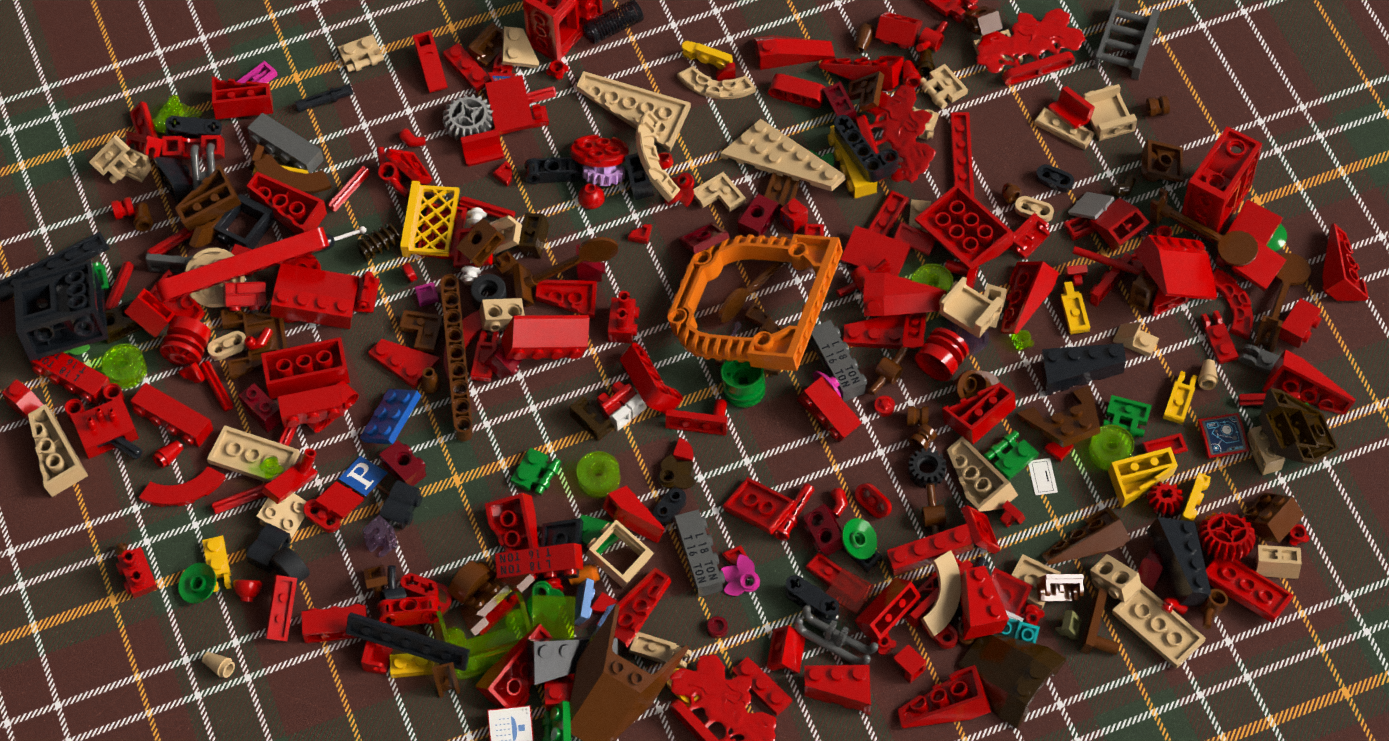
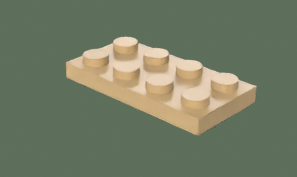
[207,425,300,483]
[1112,583,1206,669]

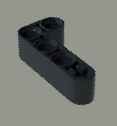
[834,115,899,183]

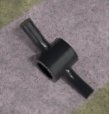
[380,565,406,628]

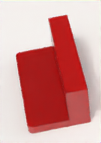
[1048,86,1095,129]
[460,129,504,167]
[767,625,806,674]

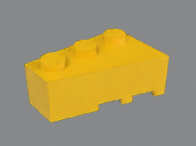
[1108,447,1178,509]

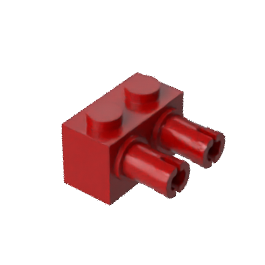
[608,291,640,344]
[116,547,158,599]

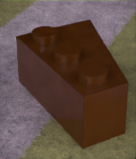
[175,164,242,232]

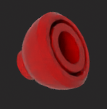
[578,183,605,209]
[233,580,263,602]

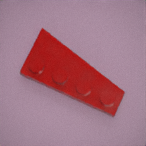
[596,568,671,648]

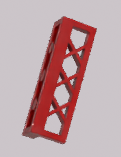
[902,556,973,628]

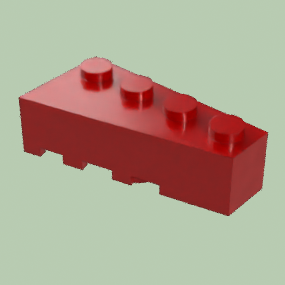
[247,172,327,235]

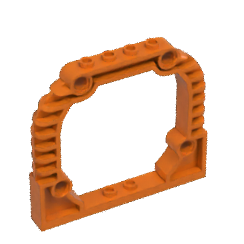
[667,234,843,371]

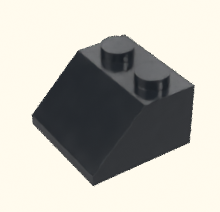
[154,157,193,204]

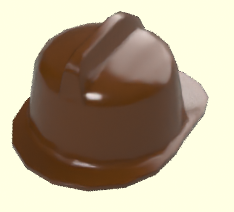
[954,370,999,399]

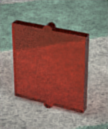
[826,568,875,614]

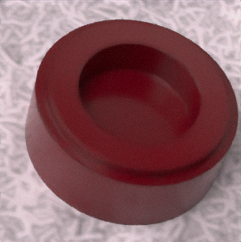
[707,616,728,639]

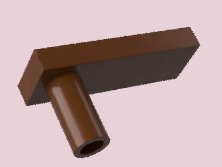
[1080,588,1120,655]

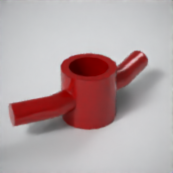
[916,21,948,52]
[376,147,410,198]
[836,258,891,298]

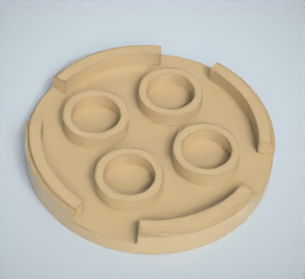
[185,248,245,308]

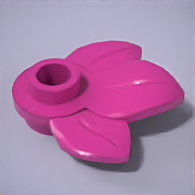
[721,554,760,596]

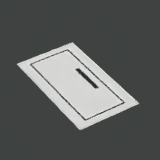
[1028,458,1058,495]

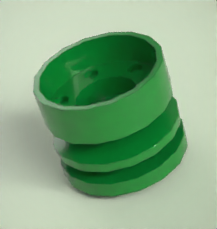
[721,360,766,408]

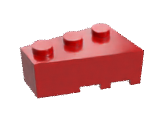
[960,565,1009,640]
[804,665,871,715]

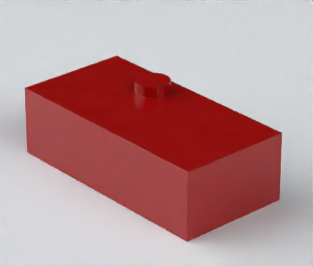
[261,337,350,399]

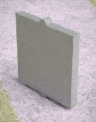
[1068,192,1115,220]

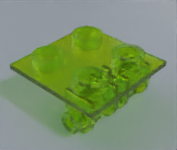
[153,94,203,135]

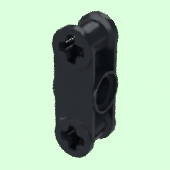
[165,115,222,139]
[524,156,582,184]
[785,575,839,624]

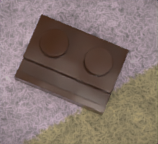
[764,172,801,209]

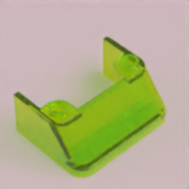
[436,591,531,679]

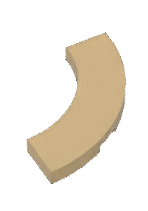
[677,66,756,99]
[921,550,961,637]

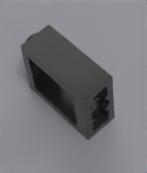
[214,194,275,249]

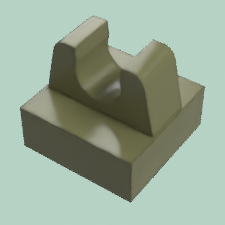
[1055,610,1082,640]

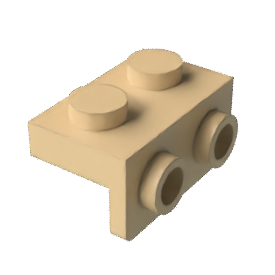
[489,215,522,255]

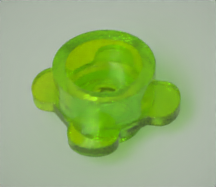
[1011,330,1034,351]
[259,457,284,479]

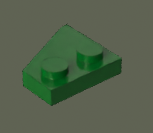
[580,515,626,555]

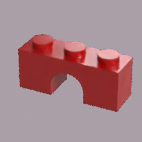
[162,135,225,160]

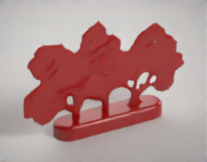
[976,8,1086,85]
[856,85,936,184]
[669,654,776,741]

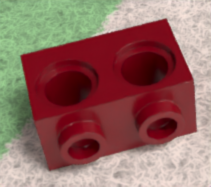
[238,383,282,432]
[803,504,844,556]

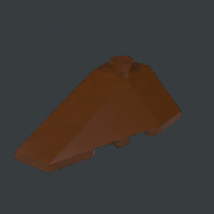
[1041,506,1131,565]

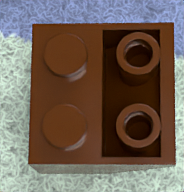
[1241,493,1304,543]

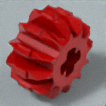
[1147,480,1184,517]

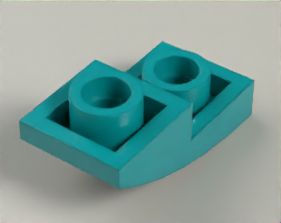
[997,618,1040,643]

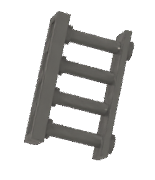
[1092,0,1160,80]

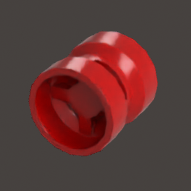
[111,196,135,220]

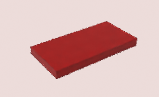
[1206,557,1294,624]

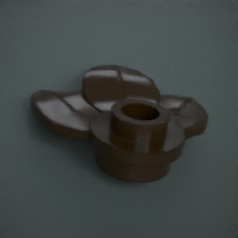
[658,455,696,489]

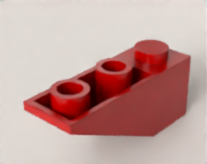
[413,31,448,93]
[602,485,665,543]

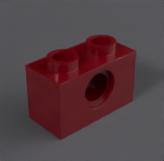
[737,194,778,237]
[379,440,426,486]

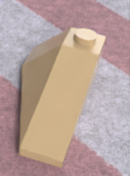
[947,436,1018,512]

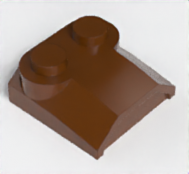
[1141,139,1184,182]

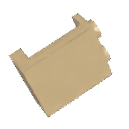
[1083,84,1137,141]
[939,277,1004,338]

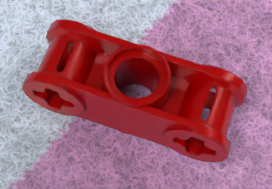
[378,595,441,626]

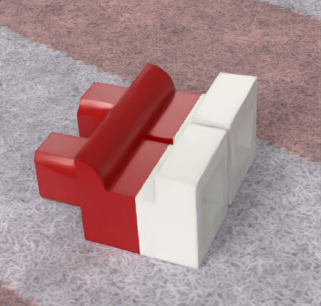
[597,381,647,431]

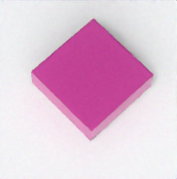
[415,282,439,307]

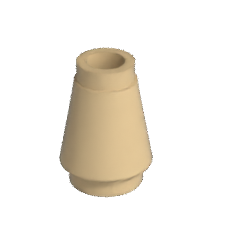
[1198,359,1218,390]
[202,651,235,678]

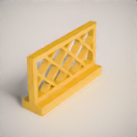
[400,181,460,258]

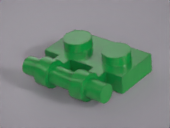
[1103,395,1152,438]
[984,430,1039,481]
[510,448,561,496]
[542,701,571,741]

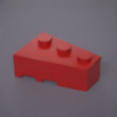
[212,77,273,120]
[797,376,862,442]
[942,382,1016,444]

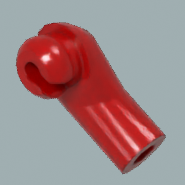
[244,327,273,350]
[830,488,848,519]
[1161,597,1188,615]

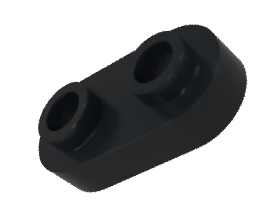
[1036,164,1074,193]
[653,488,686,526]

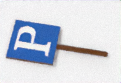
[338,456,390,497]

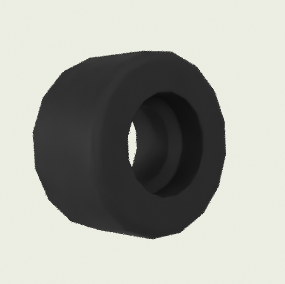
[470,274,507,310]
[270,546,310,586]

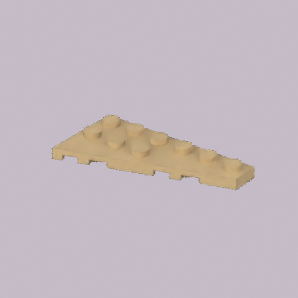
[576,71,691,152]
[720,119,845,191]

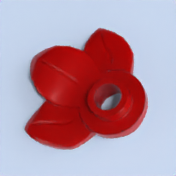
[664,172,694,207]

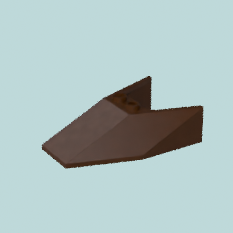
[570,604,689,741]

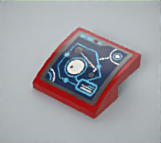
[1197,413,1249,459]

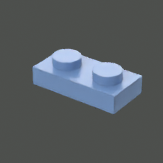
[572,578,595,626]

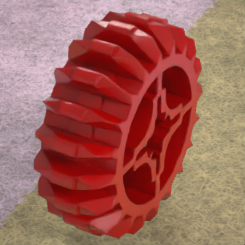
[1198,511,1256,562]

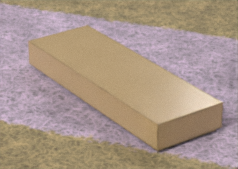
[1034,107,1095,150]

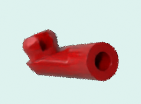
[399,128,426,147]

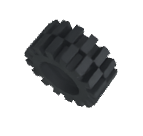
[908,448,946,488]

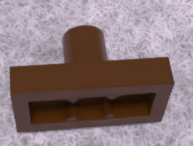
[363,565,388,598]

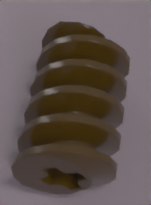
[357,223,401,263]

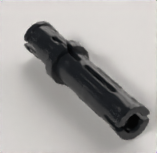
[295,83,354,113]

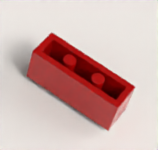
[278,385,345,428]
[855,577,921,640]
[301,604,368,643]

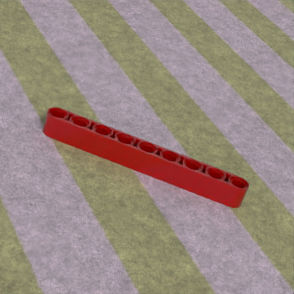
[155,227,330,302]

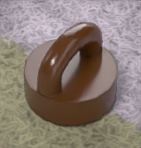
[1002,182,1022,205]

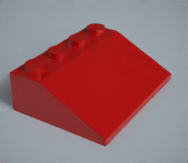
[915,183,1013,270]
[1134,235,1217,300]
[270,263,360,329]

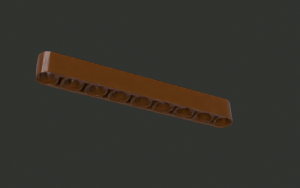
[440,274,473,441]

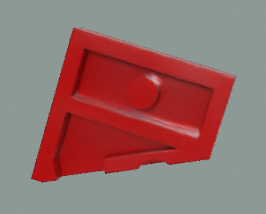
[384,148,433,185]

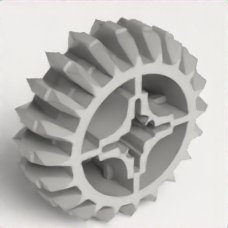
[443,94,494,141]

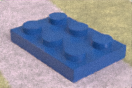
[360,389,421,445]

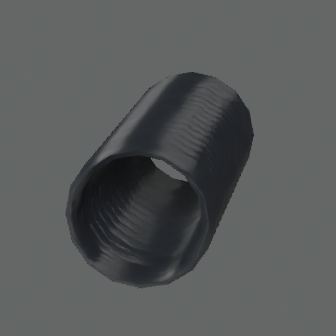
[584,0,644,44]

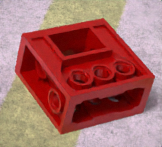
[522,0,603,61]
[1179,126,1263,244]

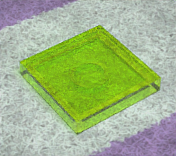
[531,595,576,638]

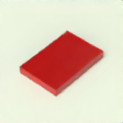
[485,75,534,135]
[417,203,468,260]
[840,225,911,276]
[722,477,797,535]

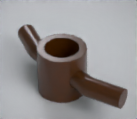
[868,344,909,396]
[922,483,946,535]
[1200,589,1228,630]

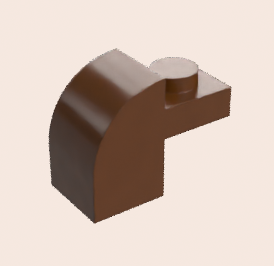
[447,560,497,604]

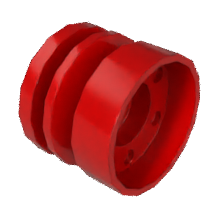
[160,316,211,367]
[915,327,969,382]

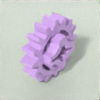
[583,164,625,186]

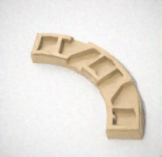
[636,110,680,202]

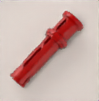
[773,483,815,541]

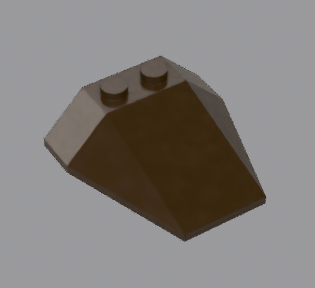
[1259,388,1339,464]
[959,634,1067,729]

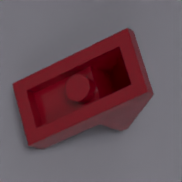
[1138,548,1164,592]

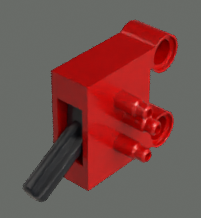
[64,383,143,459]

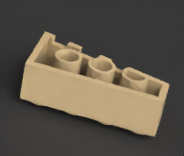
[28,404,88,497]

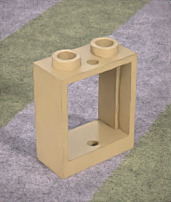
[586,520,654,588]

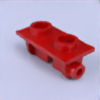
[354,271,380,313]

